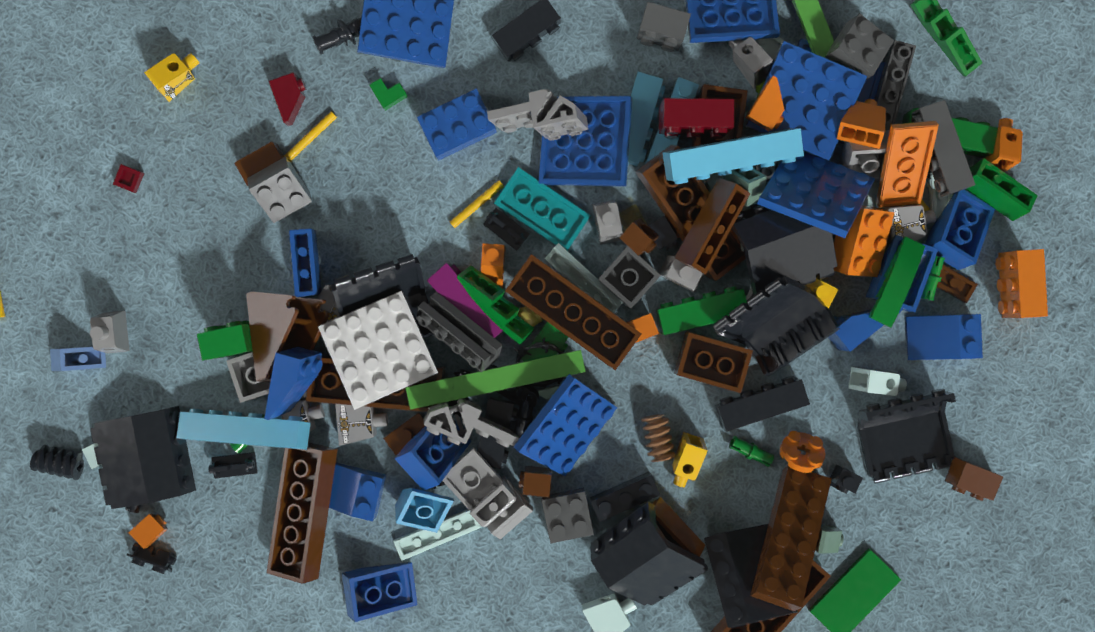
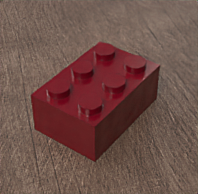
[659,98,734,139]

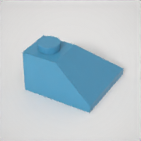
[395,488,454,533]

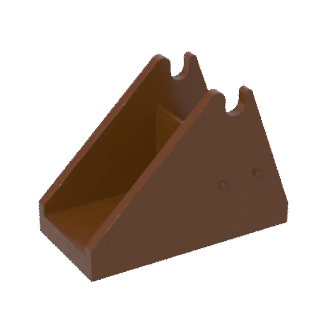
[246,291,329,382]

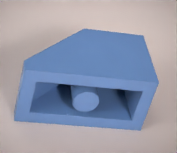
[50,347,106,371]

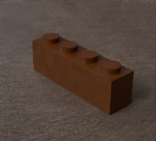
[675,178,751,275]

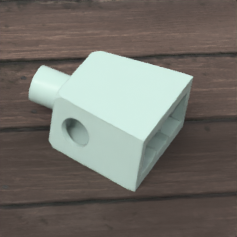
[848,367,907,396]
[582,593,637,632]

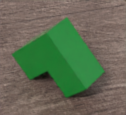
[369,78,408,110]

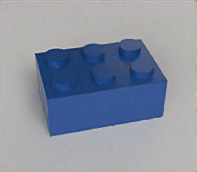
[417,88,497,161]

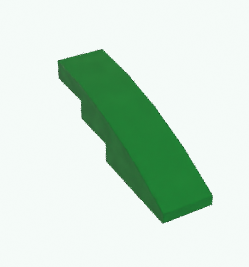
[910,0,983,77]
[869,236,925,328]
[457,265,534,345]

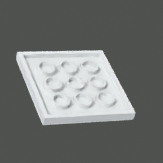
[318,291,438,410]

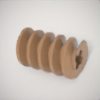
[641,414,675,462]

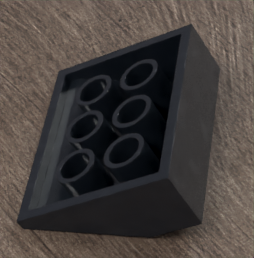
[704,524,798,628]

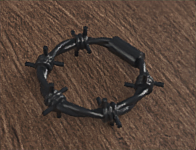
[514,337,566,387]

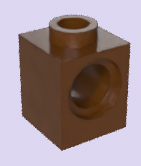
[620,218,659,256]

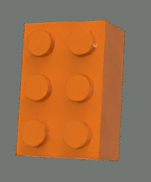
[834,205,895,277]
[995,249,1048,318]

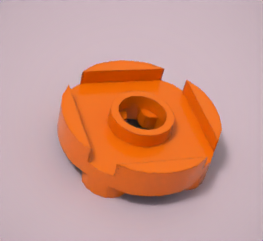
[780,431,826,473]

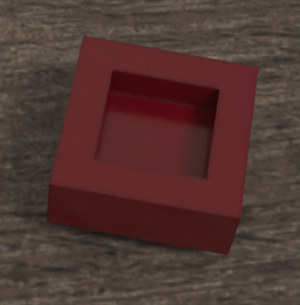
[113,164,144,193]

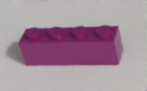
[427,263,503,338]

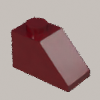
[269,72,307,126]

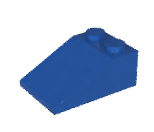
[925,190,995,270]
[866,235,938,312]
[828,307,903,352]
[906,314,983,360]
[264,347,322,420]
[395,422,471,491]
[329,463,387,521]
[342,562,417,622]

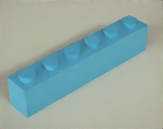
[662,128,804,184]
[176,408,310,450]

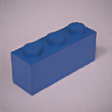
[289,228,322,297]

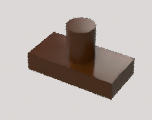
[383,412,425,456]

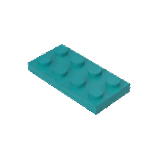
[494,167,591,251]

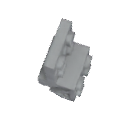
[487,89,588,140]
[424,398,519,447]
[442,448,533,539]

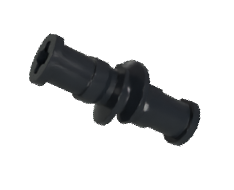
[312,17,362,55]

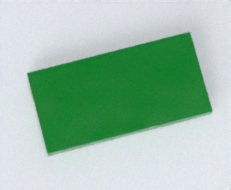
[809,548,901,632]

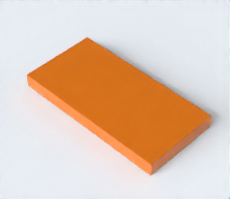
[875,121,939,208]

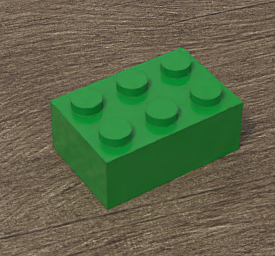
[197,320,253,361]

